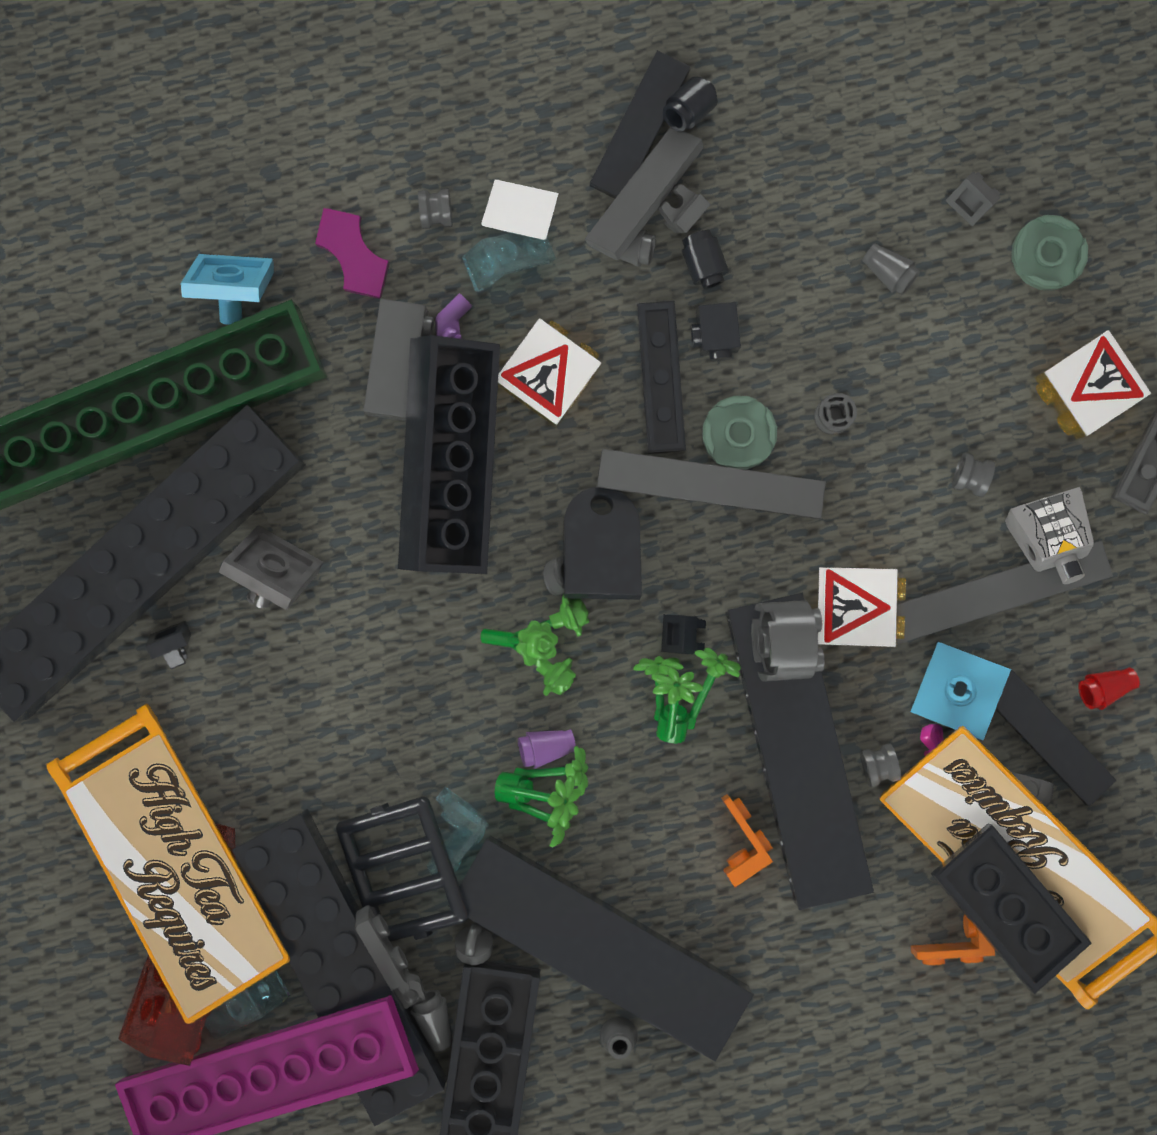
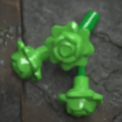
[480,594,590,696]

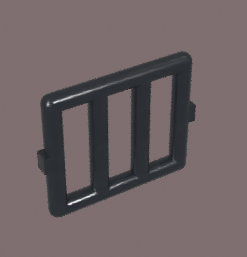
[336,797,469,942]

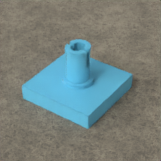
[181,254,274,325]
[910,642,1011,741]

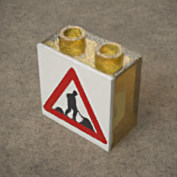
[498,318,601,429]
[1034,330,1151,440]
[818,567,906,647]

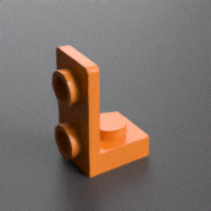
[721,794,773,887]
[911,915,995,965]

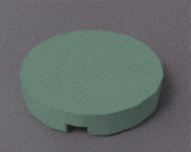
[1011,215,1088,291]
[702,396,777,470]

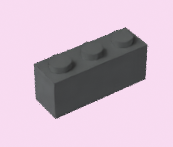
[363,299,434,421]

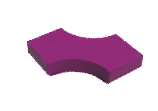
[315,208,389,299]

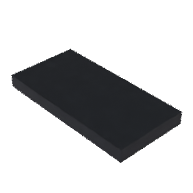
[931,823,1092,994]

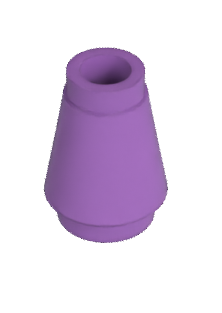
[518,729,576,769]

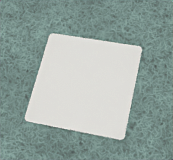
[481,179,559,240]

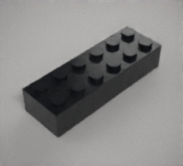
[398,335,500,574]

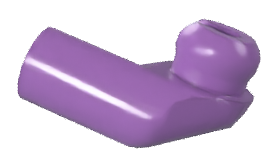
[435,293,472,339]

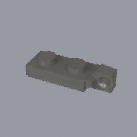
[355,905,426,1009]

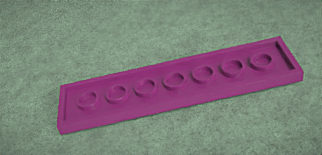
[115,995,419,1135]

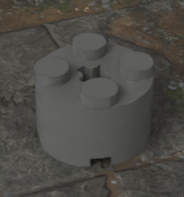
[751,600,825,682]

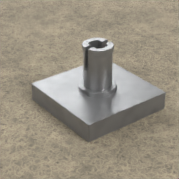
[219,525,323,610]

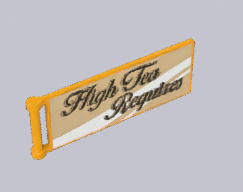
[46,704,290,1024]
[880,726,1157,1010]

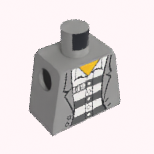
[1005,487,1094,584]

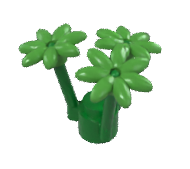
[633,648,741,744]
[494,746,589,847]

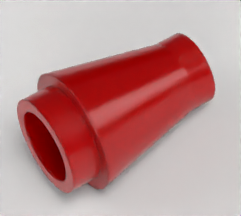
[1078,667,1140,710]

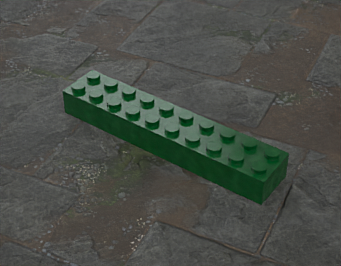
[0,299,327,510]

